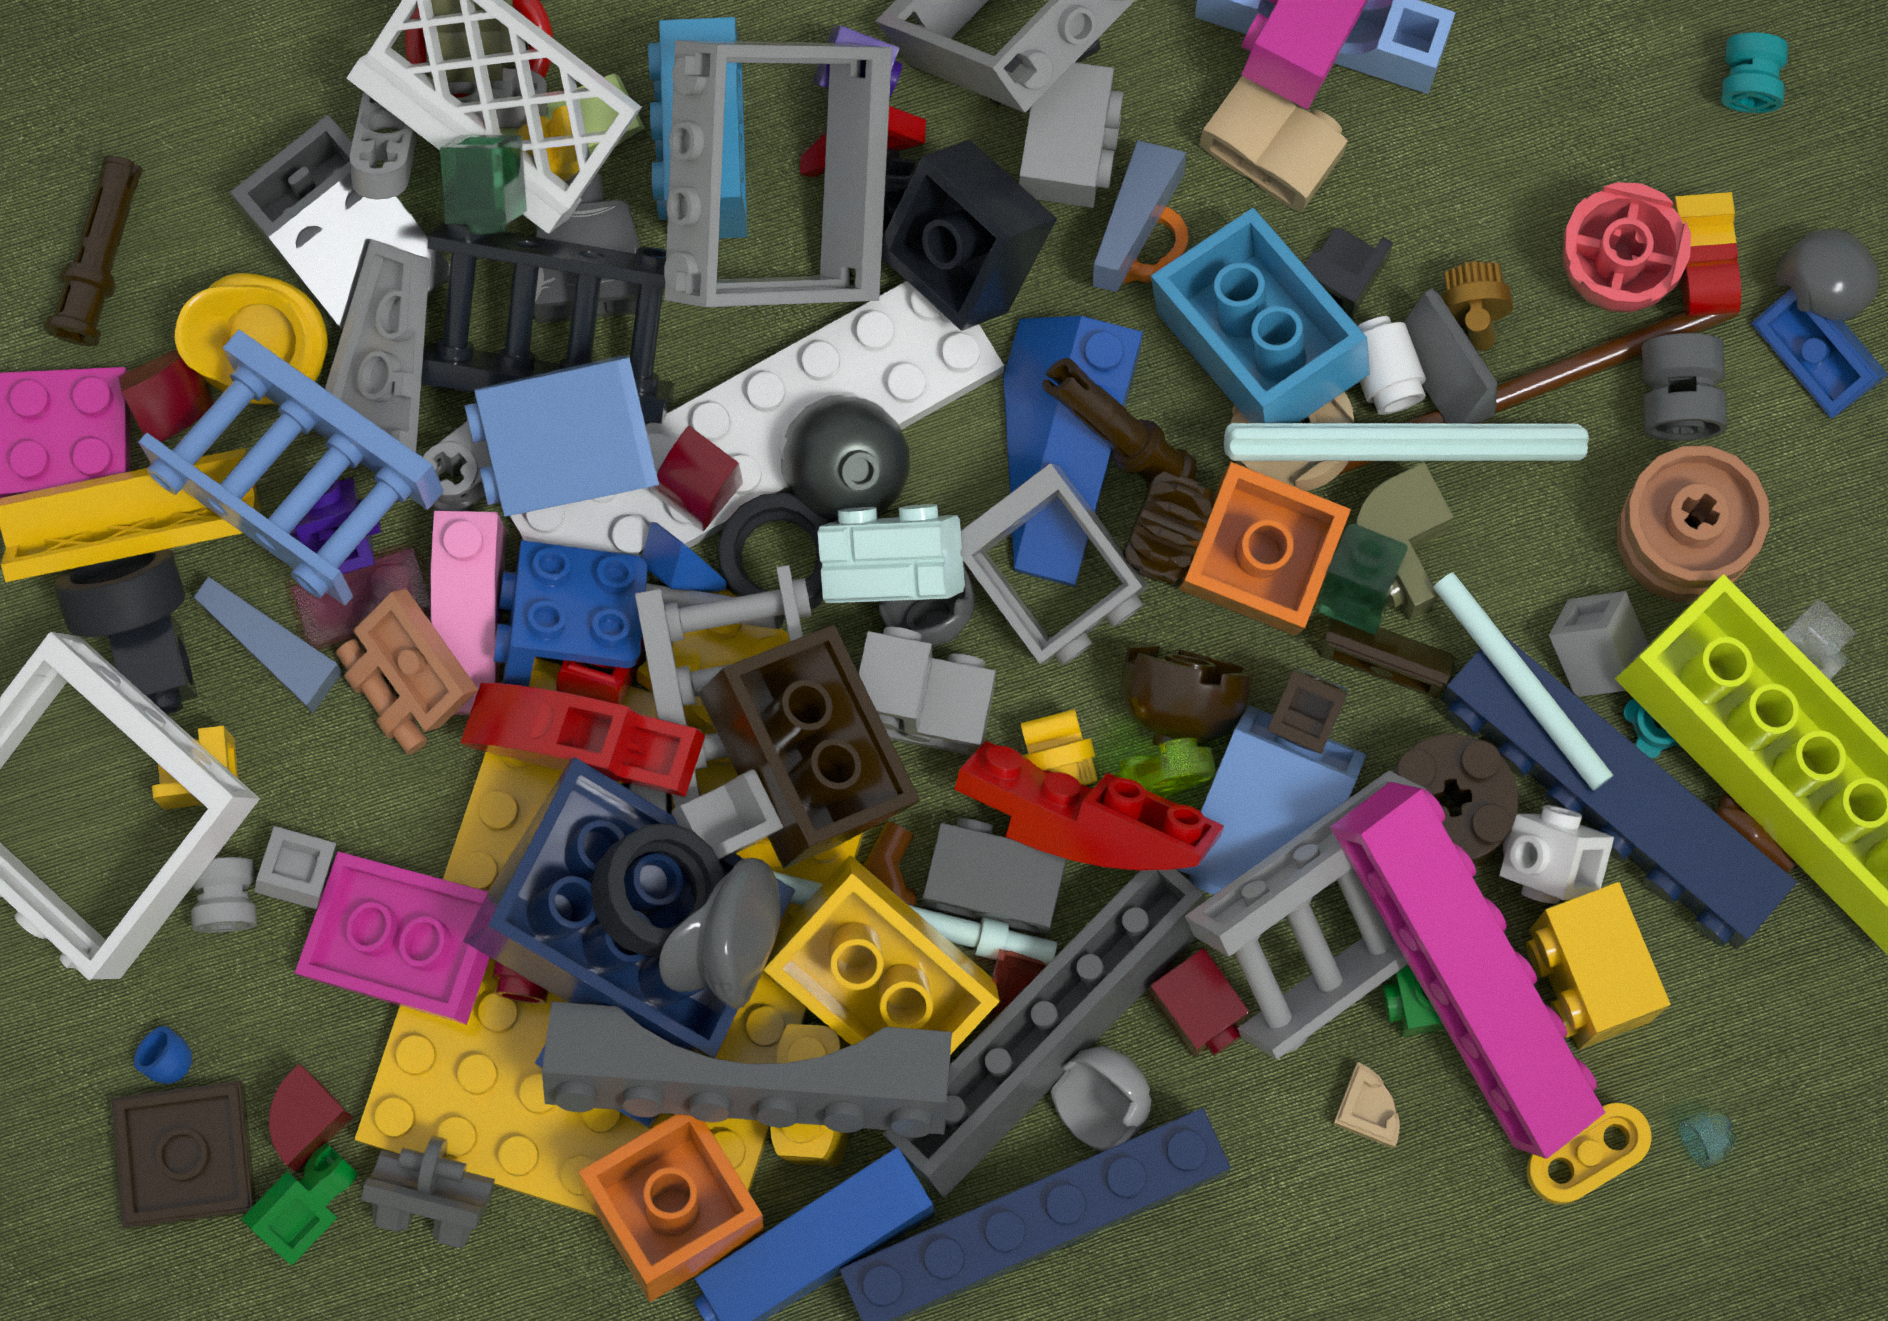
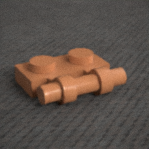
[335,589,478,755]

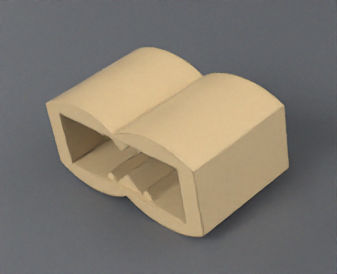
[1199,76,1348,213]

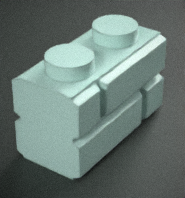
[818,504,965,603]

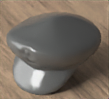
[659,858,781,1009]

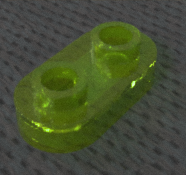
[1112,738,1216,798]

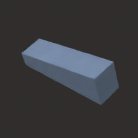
[1093,140,1186,292]
[194,577,343,714]

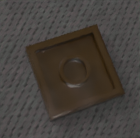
[111,1081,256,1230]

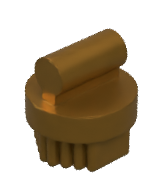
[1441,260,1513,351]

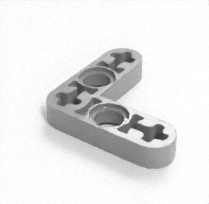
[350,68,548,200]

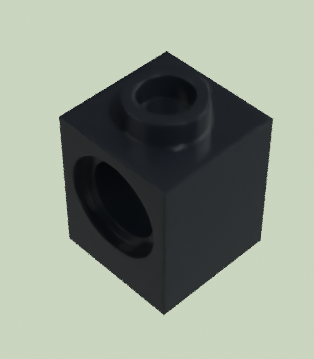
[108,614,198,715]

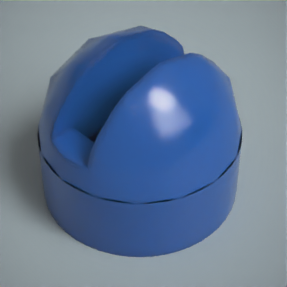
[134,1026,193,1084]

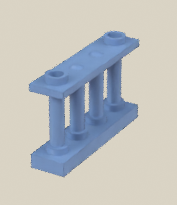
[139,329,444,606]

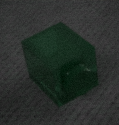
[440,135,527,234]

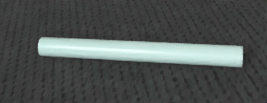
[1433,572,1614,791]

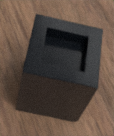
[1304,228,1394,319]

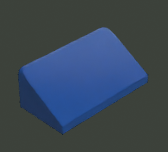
[1751,288,1888,419]

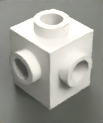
[1499,805,1614,904]

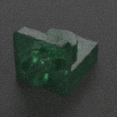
[1317,524,1408,635]

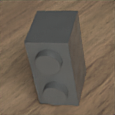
[923,818,1067,937]

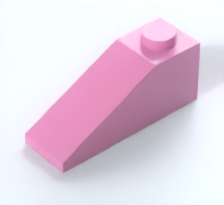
[431,511,507,715]

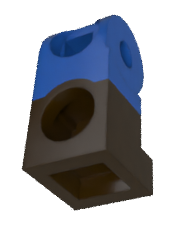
[1267,668,1350,754]

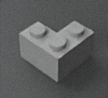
[1019,62,1124,208]
[859,627,996,756]

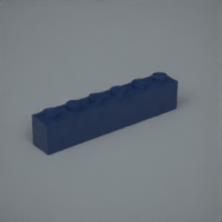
[1441,635,1797,950]
[840,1108,1231,1321]

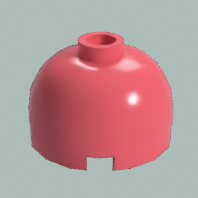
[1562,182,1691,313]

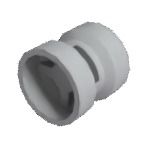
[191,857,257,933]

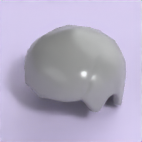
[1051,1046,1151,1151]

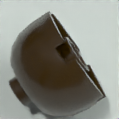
[1121,644,1254,752]

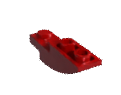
[460,683,705,797]
[954,741,1224,870]

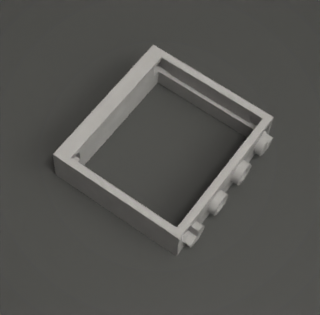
[876,0,1135,113]
[664,40,892,307]

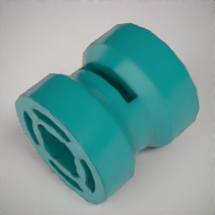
[1721,32,1789,113]

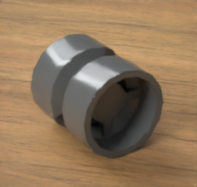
[1641,333,1727,441]

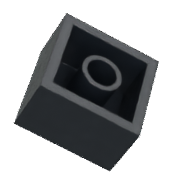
[882,140,1057,331]

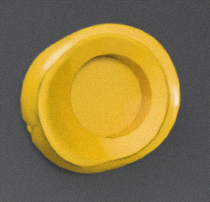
[174,273,328,405]

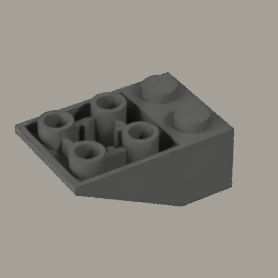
[230,115,450,332]

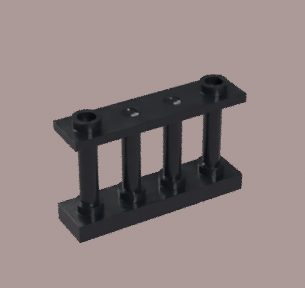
[421,216,675,424]

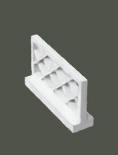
[347,0,642,234]

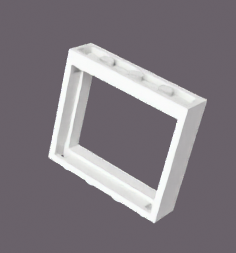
[0,632,260,981]

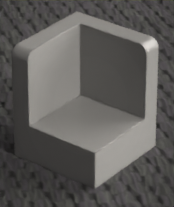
[1549,591,1648,697]
[671,769,783,861]

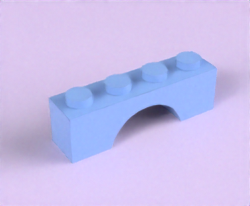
[1195,0,1455,94]

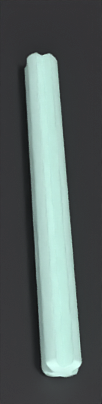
[1224,423,1589,461]

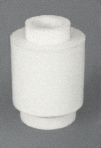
[1358,316,1426,415]

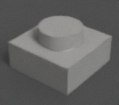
[254,826,336,909]

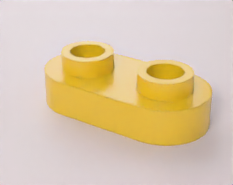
[1527,1103,1651,1205]

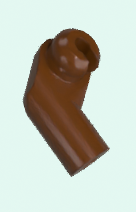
[1712,793,1797,873]
[863,821,917,906]

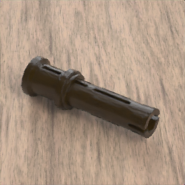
[43,156,143,346]
[1042,358,1197,491]

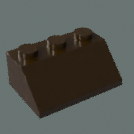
[698,624,920,869]

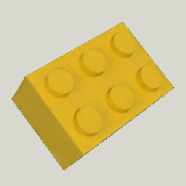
[764,855,1000,1055]

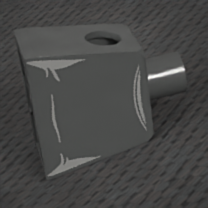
[534,172,640,323]

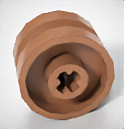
[1616,446,1770,602]

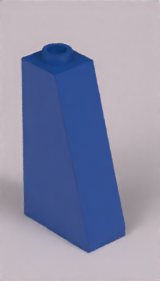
[692,1147,935,1321]

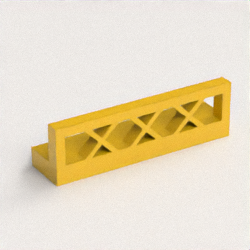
[0,448,261,582]

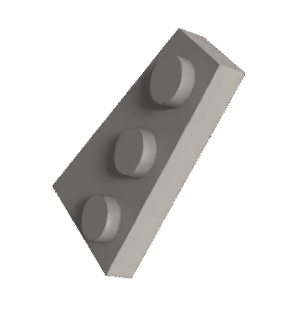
[325,239,430,453]

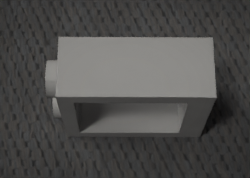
[960,463,1150,666]

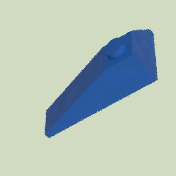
[1003,316,1143,588]

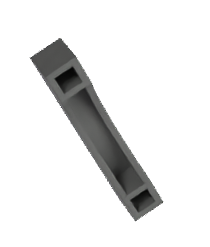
[542,1001,952,1138]

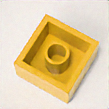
[1526,882,1671,1050]

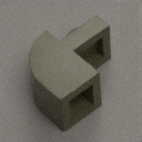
[1350,462,1454,621]

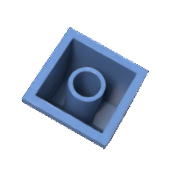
[464,355,659,517]
[1177,705,1367,921]

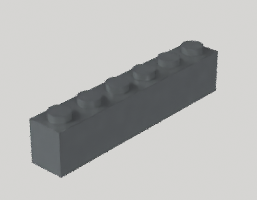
[883,869,1206,1199]

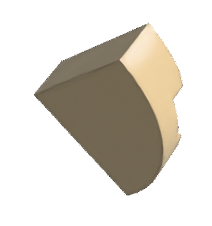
[1333,1062,1400,1149]

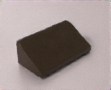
[1320,613,1455,699]

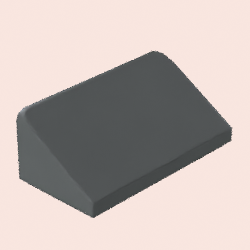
[1403,288,1497,424]

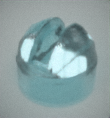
[1679,1110,1736,1168]

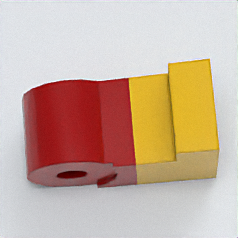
[1673,192,1741,317]

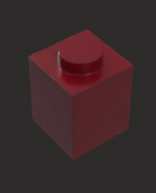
[1148,948,1250,1058]

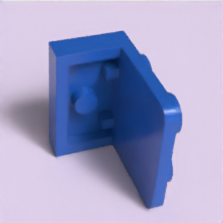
[493,540,647,687]

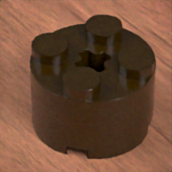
[1393,734,1518,868]

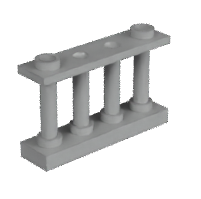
[635,565,812,808]
[1185,771,1426,1060]

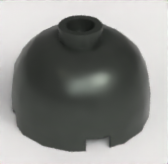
[781,395,910,521]

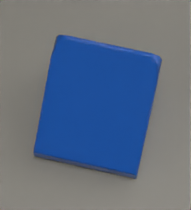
[642,522,727,592]

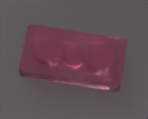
[292,548,431,650]

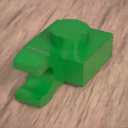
[241,1143,358,1266]

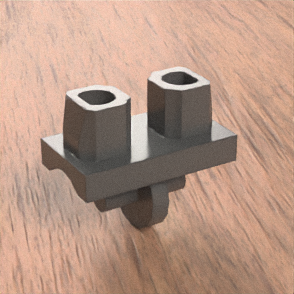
[361,1136,495,1248]

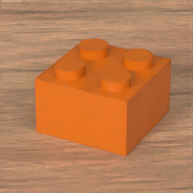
[1178,462,1351,636]
[578,1114,764,1303]

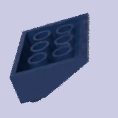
[463,757,796,1058]

